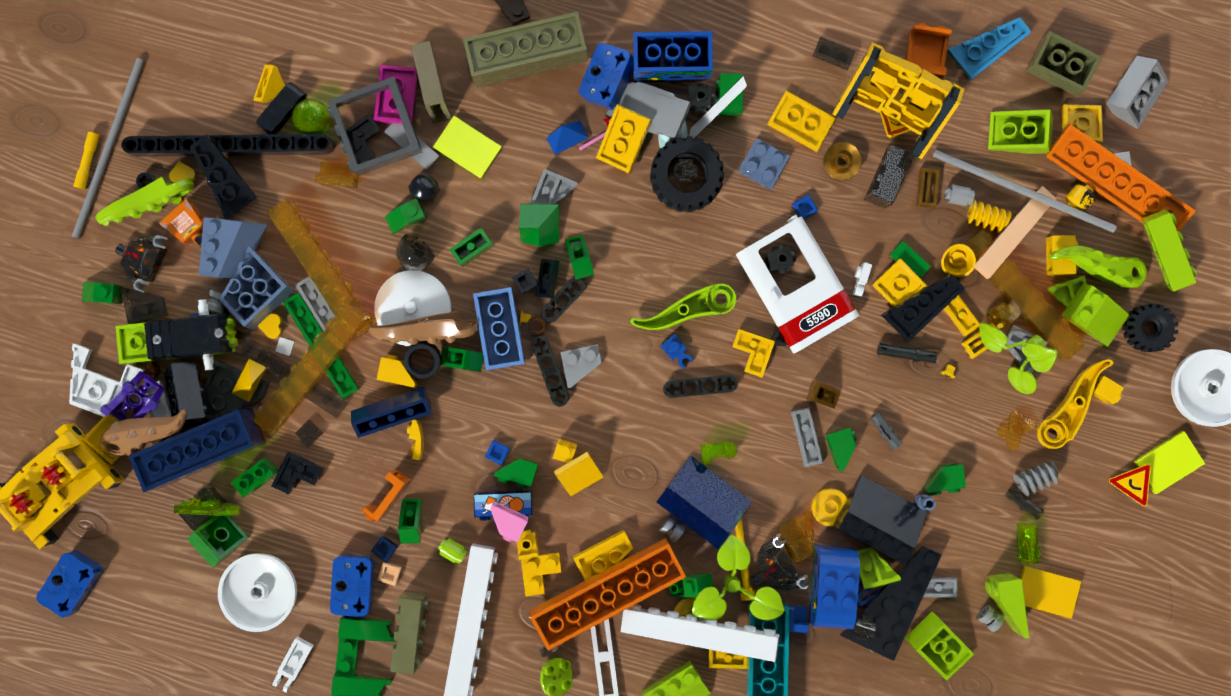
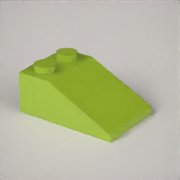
[988,110,1053,154]
[1061,284,1129,347]
[985,573,1029,639]
[905,611,975,681]

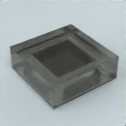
[295,420,323,447]

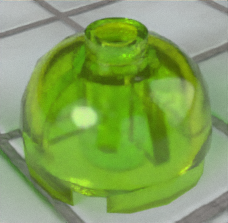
[292,99,332,134]

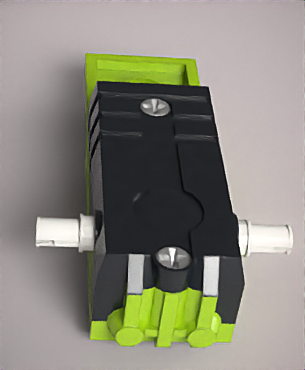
[115,299,238,370]

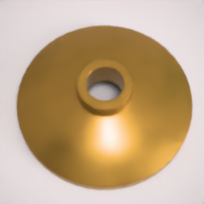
[823,142,862,180]

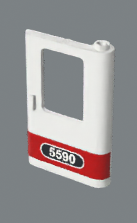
[736,215,860,354]

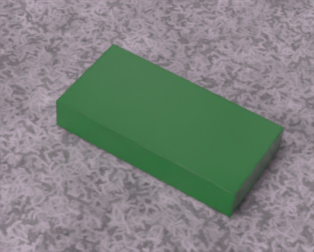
[889,241,931,278]

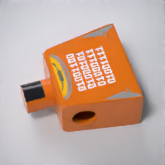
[159,199,204,247]

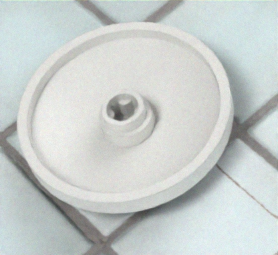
[374,270,452,346]
[1171,349,1231,427]
[218,553,297,632]

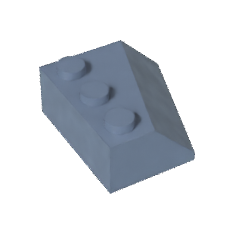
[199,217,268,278]
[219,246,294,330]

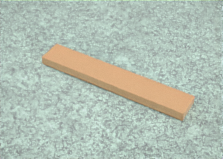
[973,186,1057,279]

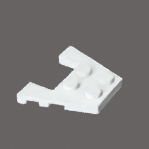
[69,343,145,417]

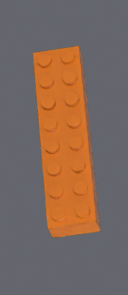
[529,538,686,651]

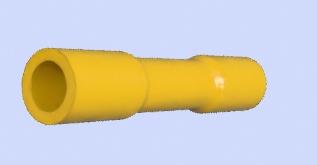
[73,132,100,190]

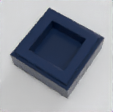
[371,535,398,562]

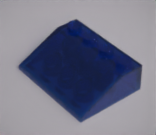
[656,456,753,550]

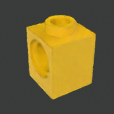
[1093,376,1124,404]

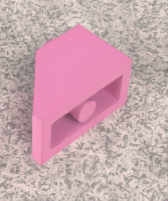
[490,501,529,543]

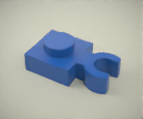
[660,334,693,369]

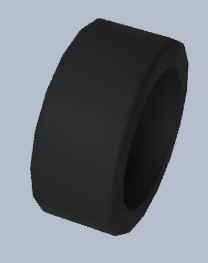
[404,341,441,379]

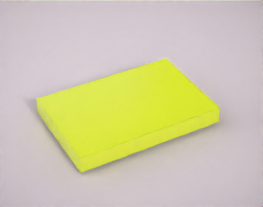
[433,116,502,179]
[1133,431,1205,494]

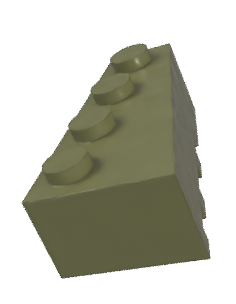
[390,591,430,675]

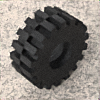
[1123,304,1179,352]

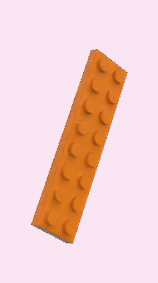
[1045,124,1196,231]

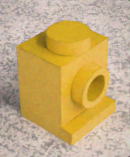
[553,439,578,463]
[516,529,539,560]

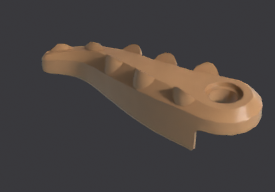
[369,311,479,345]
[100,409,187,456]

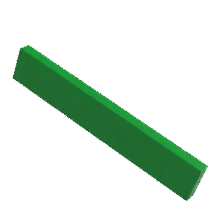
[283,292,360,399]

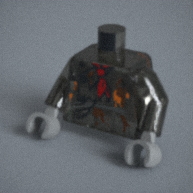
[115,235,168,293]
[750,533,811,590]

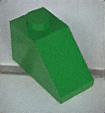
[385,199,428,234]
[565,234,594,279]
[82,283,123,305]
[440,346,484,372]
[824,427,857,472]
[398,499,422,544]

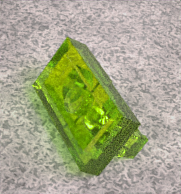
[1017,523,1042,564]

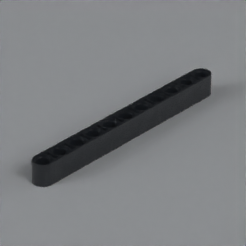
[121,134,335,157]

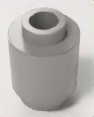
[944,184,975,206]

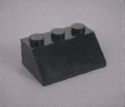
[164,361,207,427]

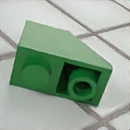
[494,458,539,489]
[923,463,966,496]
[669,573,714,598]

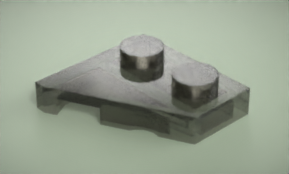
[121,287,168,324]

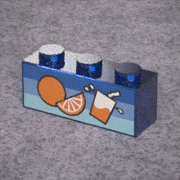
[473,490,534,521]

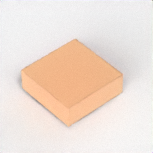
[377,561,402,586]

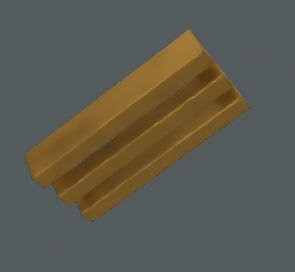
[916,168,940,208]

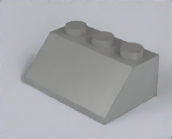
[1106,56,1169,129]

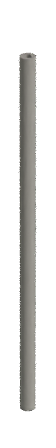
[72,58,144,239]
[932,150,1117,233]

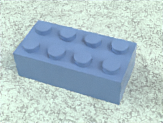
[473,287,526,370]

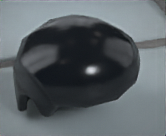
[408,174,440,202]

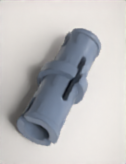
[914,494,936,511]

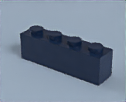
[351,387,432,438]

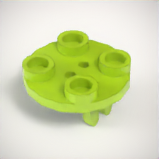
[540,657,573,696]

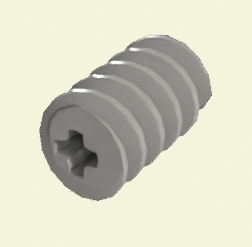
[1013,460,1058,496]

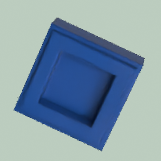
[792,194,818,219]
[485,440,510,465]

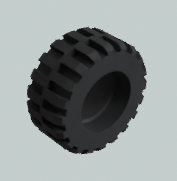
[650,136,725,213]

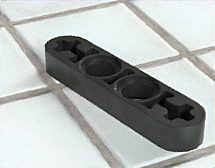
[532,336,569,407]
[663,375,738,398]

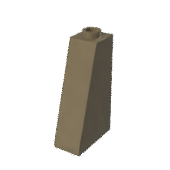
[411,41,451,123]

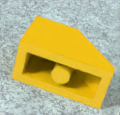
[376,354,418,387]

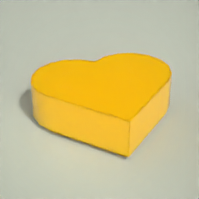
[169,161,196,183]
[258,314,282,339]

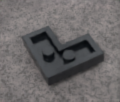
[338,114,381,164]
[271,451,324,495]

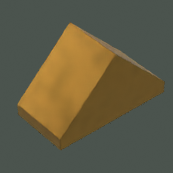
[806,381,840,409]

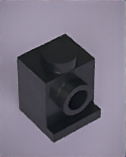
[512,268,538,295]

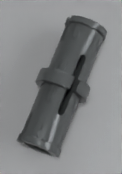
[870,412,902,450]

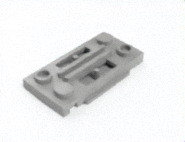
[607,82,691,139]

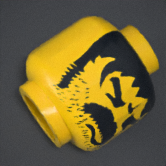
[1065,184,1095,212]

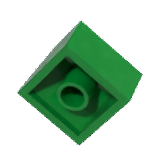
[188,510,249,568]

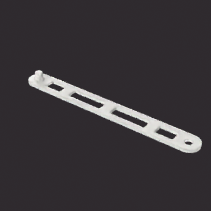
[591,619,619,696]

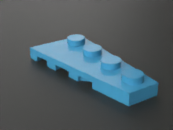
[947,17,1032,81]

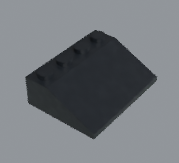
[833,475,927,565]

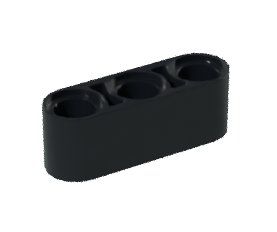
[256,82,307,134]

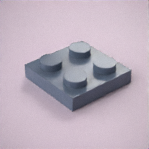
[738,138,790,190]

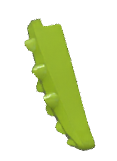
[95,177,195,226]
[1049,246,1147,288]
[630,284,737,330]

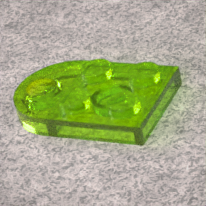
[174,498,241,516]

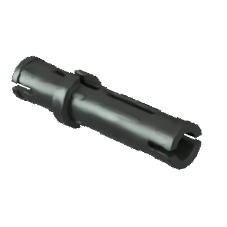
[877,343,937,364]

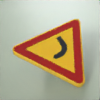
[880,110,911,138]
[1109,464,1151,506]

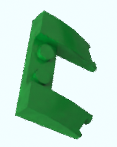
[331,616,396,696]

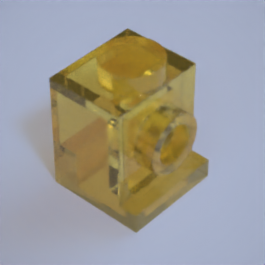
[986,300,1023,329]

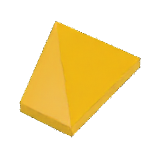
[253,65,285,103]
[232,359,267,402]

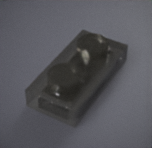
[812,37,855,70]

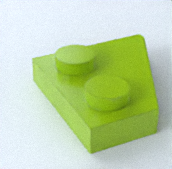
[1047,275,1087,308]
[857,547,901,590]

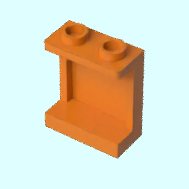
[906,23,952,79]
[362,469,411,522]

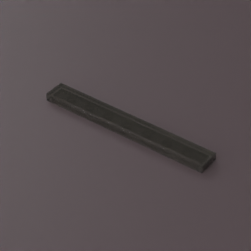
[234,327,348,418]

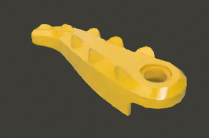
[1037,359,1113,449]

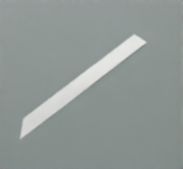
[690,77,747,139]

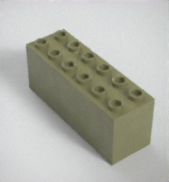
[463,11,588,88]

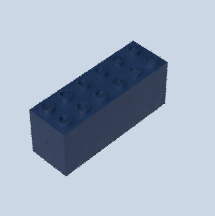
[128,408,266,493]

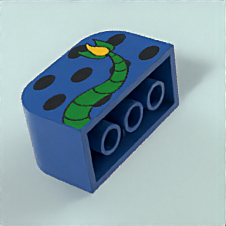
[633,31,713,82]
[808,544,860,630]

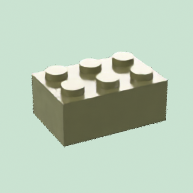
[1025,31,1102,96]

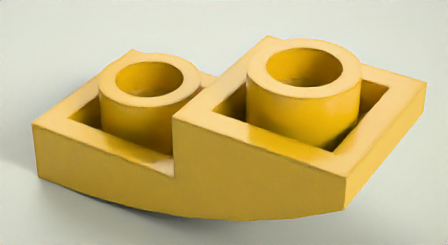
[407,419,424,461]

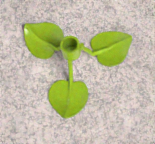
[979,322,1058,395]
[692,535,784,620]

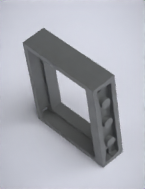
[328,76,423,176]

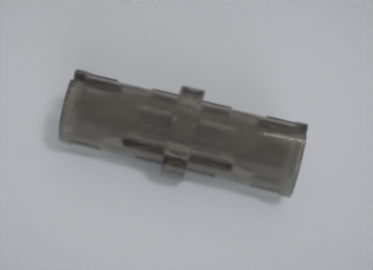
[1005,487,1044,520]

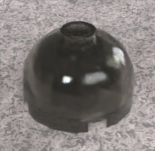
[396,234,435,271]

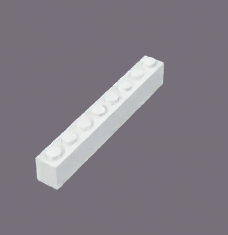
[444,543,498,696]
[620,604,780,662]

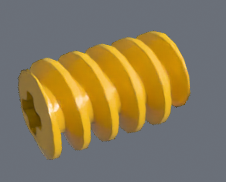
[967,199,1012,233]

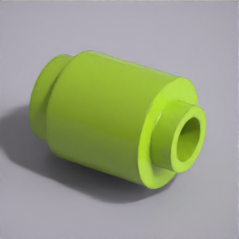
[438,538,468,564]

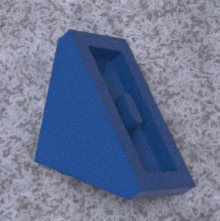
[546,121,589,155]

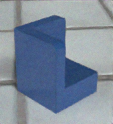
[788,604,809,633]

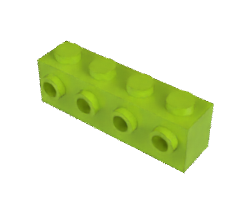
[1141,210,1197,292]

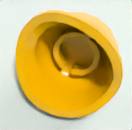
[941,244,976,277]

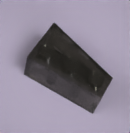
[864,144,912,209]

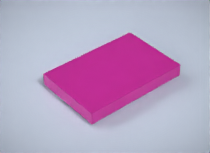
[374,65,418,124]

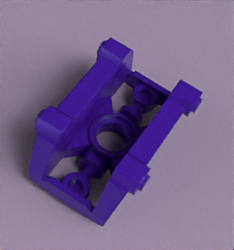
[100,371,164,421]

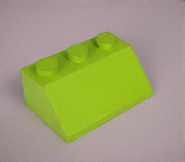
[642,660,711,696]

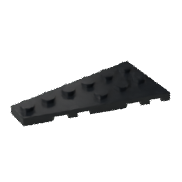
[840,546,942,661]

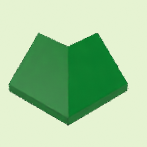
[519,203,559,247]

